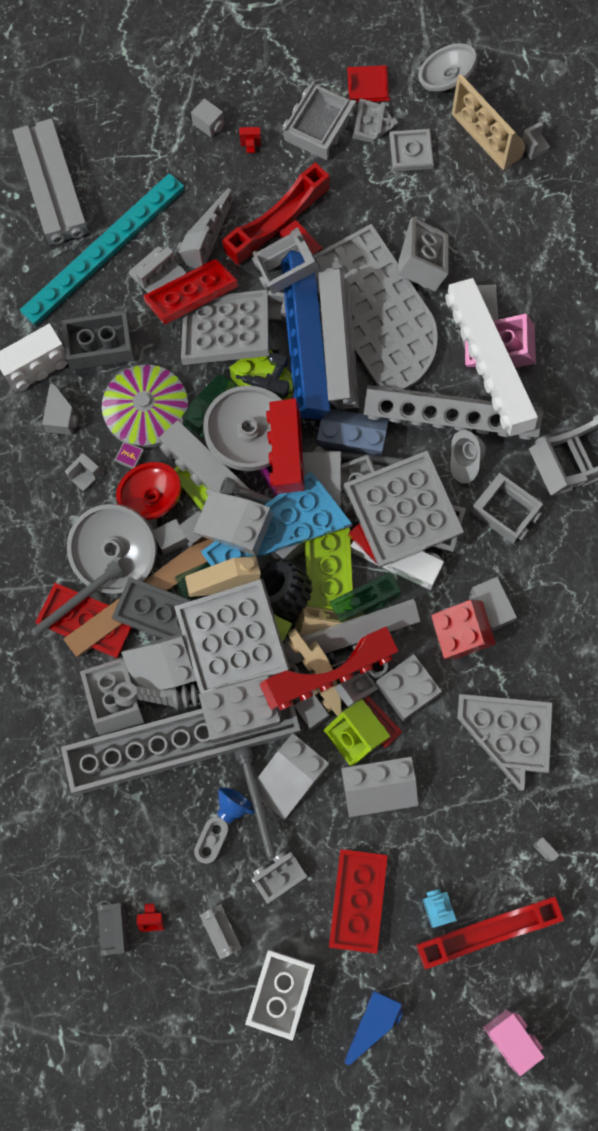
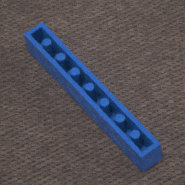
[281,250,330,420]

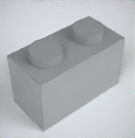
[469,577,517,632]

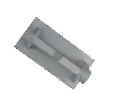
[200,904,242,960]

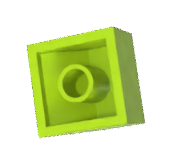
[323,699,390,767]

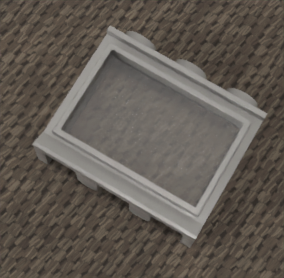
[282,81,356,160]

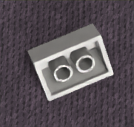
[341,757,418,817]

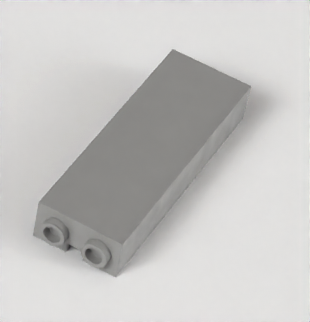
[12,118,89,245]
[318,268,360,410]

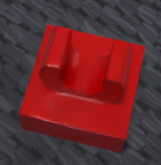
[239,127,261,153]
[137,903,164,932]

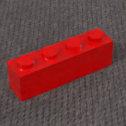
[266,398,305,494]

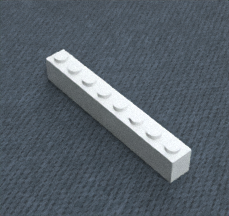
[445,278,538,436]

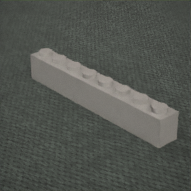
[159,420,303,561]

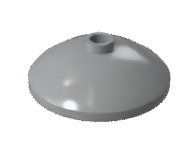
[418,43,477,92]

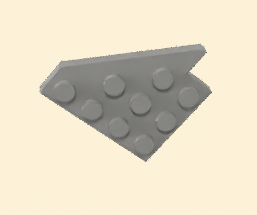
[457,694,552,791]

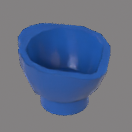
[217,787,255,823]

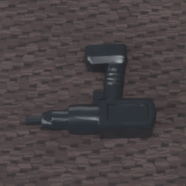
[236,353,290,399]

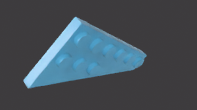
[201,471,352,566]

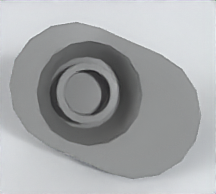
[450,430,486,483]

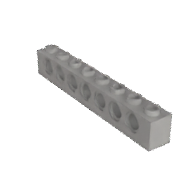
[364,385,543,440]

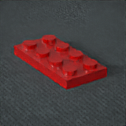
[143,259,238,324]
[35,583,133,659]
[329,849,388,954]

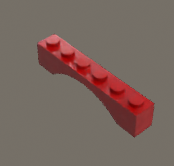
[222,162,330,266]
[259,626,398,711]
[415,897,564,969]

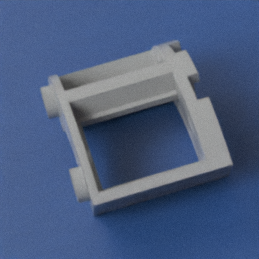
[252,227,319,294]
[529,415,598,495]

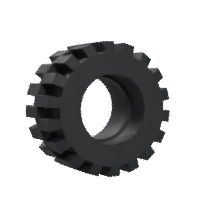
[259,559,313,620]

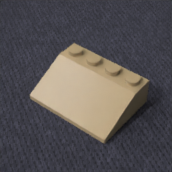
[452,74,525,171]

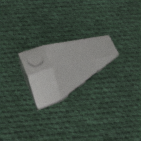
[176,188,233,268]

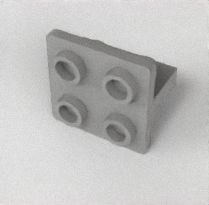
[129,246,186,293]

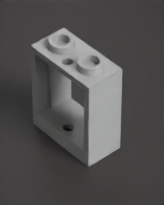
[471,473,543,544]

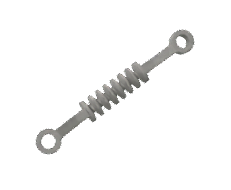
[113,662,299,709]

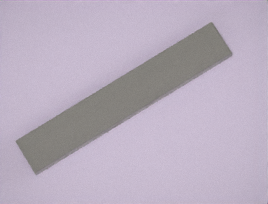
[283,599,420,664]

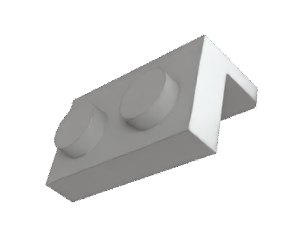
[251,851,307,904]

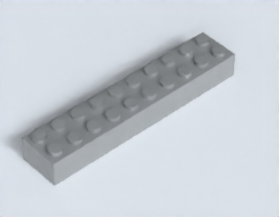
[61,701,301,795]

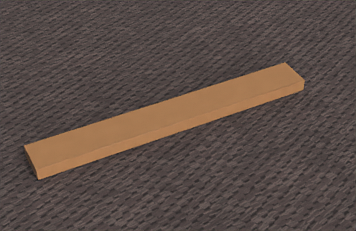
[64,537,214,658]

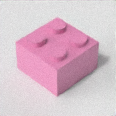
[483,1010,544,1076]

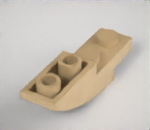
[288,628,341,716]

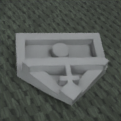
[352,99,398,142]

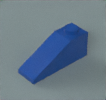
[344,990,404,1065]

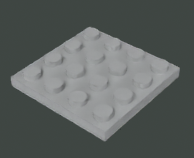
[181,290,269,365]
[344,451,464,568]
[174,579,290,694]

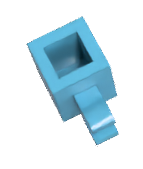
[422,889,456,928]

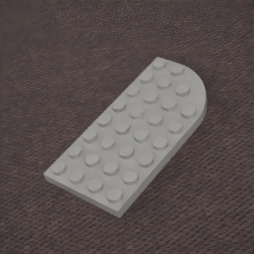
[313,224,438,401]

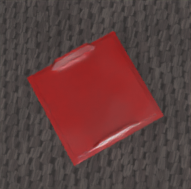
[347,65,390,103]

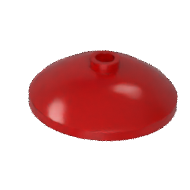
[116,462,181,520]

